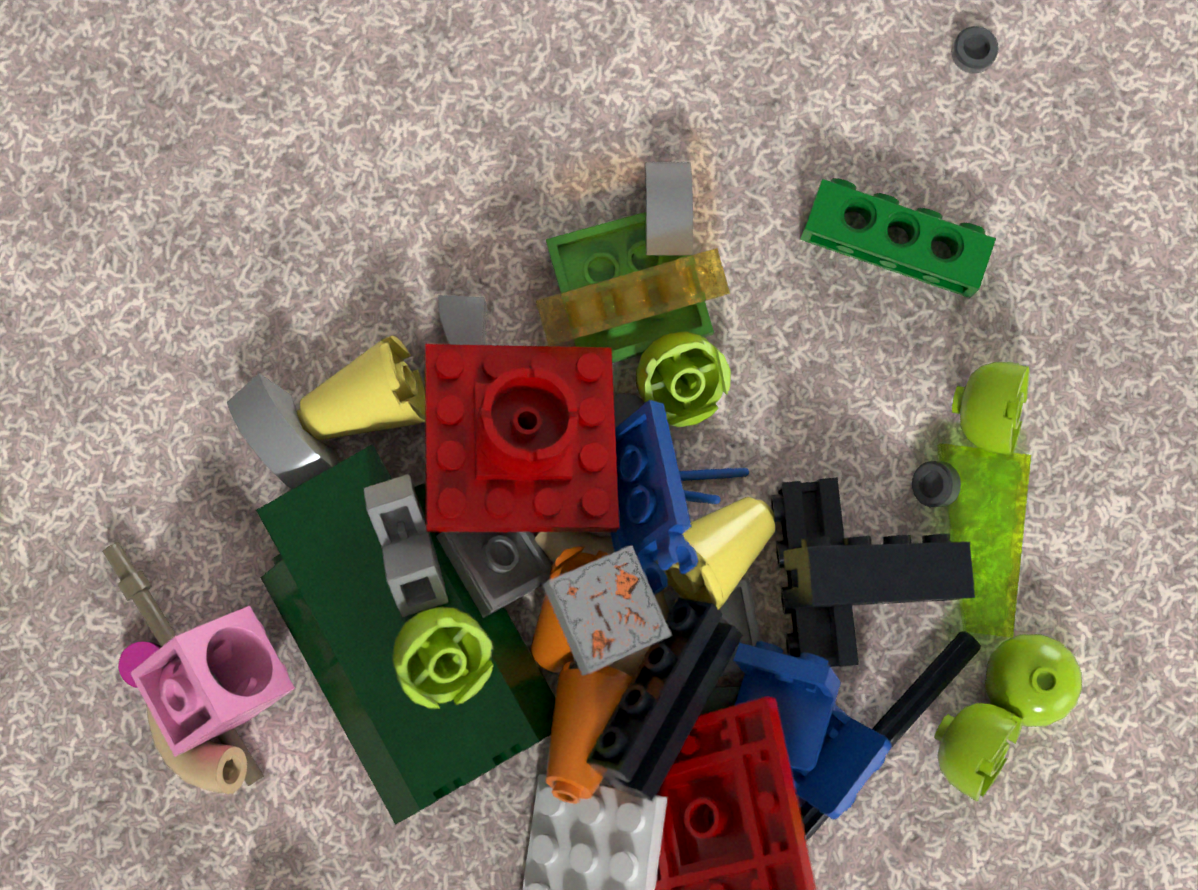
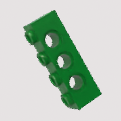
[800,178,996,298]

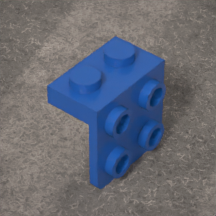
[734,641,841,771]
[790,704,892,820]

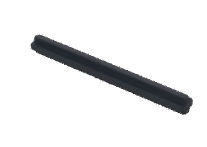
[799,631,981,842]

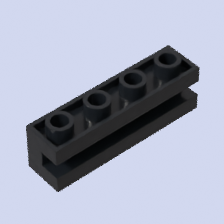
[771,477,859,667]
[784,534,975,609]
[585,597,743,801]

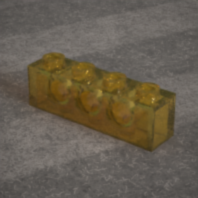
[536,248,730,346]

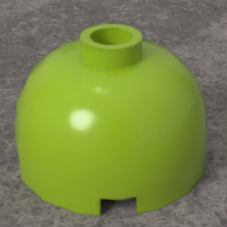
[636,331,731,427]
[952,362,1030,455]
[392,608,493,708]
[985,634,1082,727]
[934,703,1024,801]

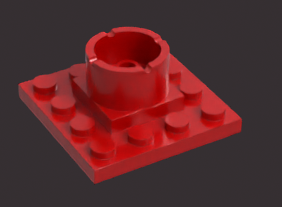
[424,344,619,532]
[611,697,816,890]

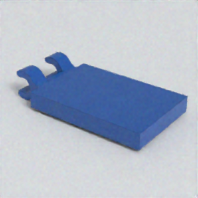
[610,400,698,595]

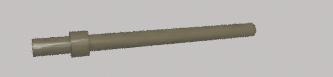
[102,542,264,786]

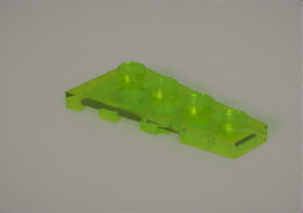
[937,443,1031,638]

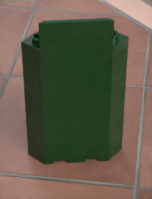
[256,444,555,825]

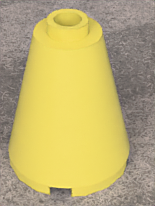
[297,335,425,440]
[655,497,775,610]

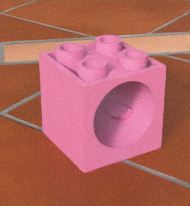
[130,605,295,757]

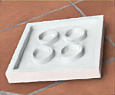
[522,774,667,890]

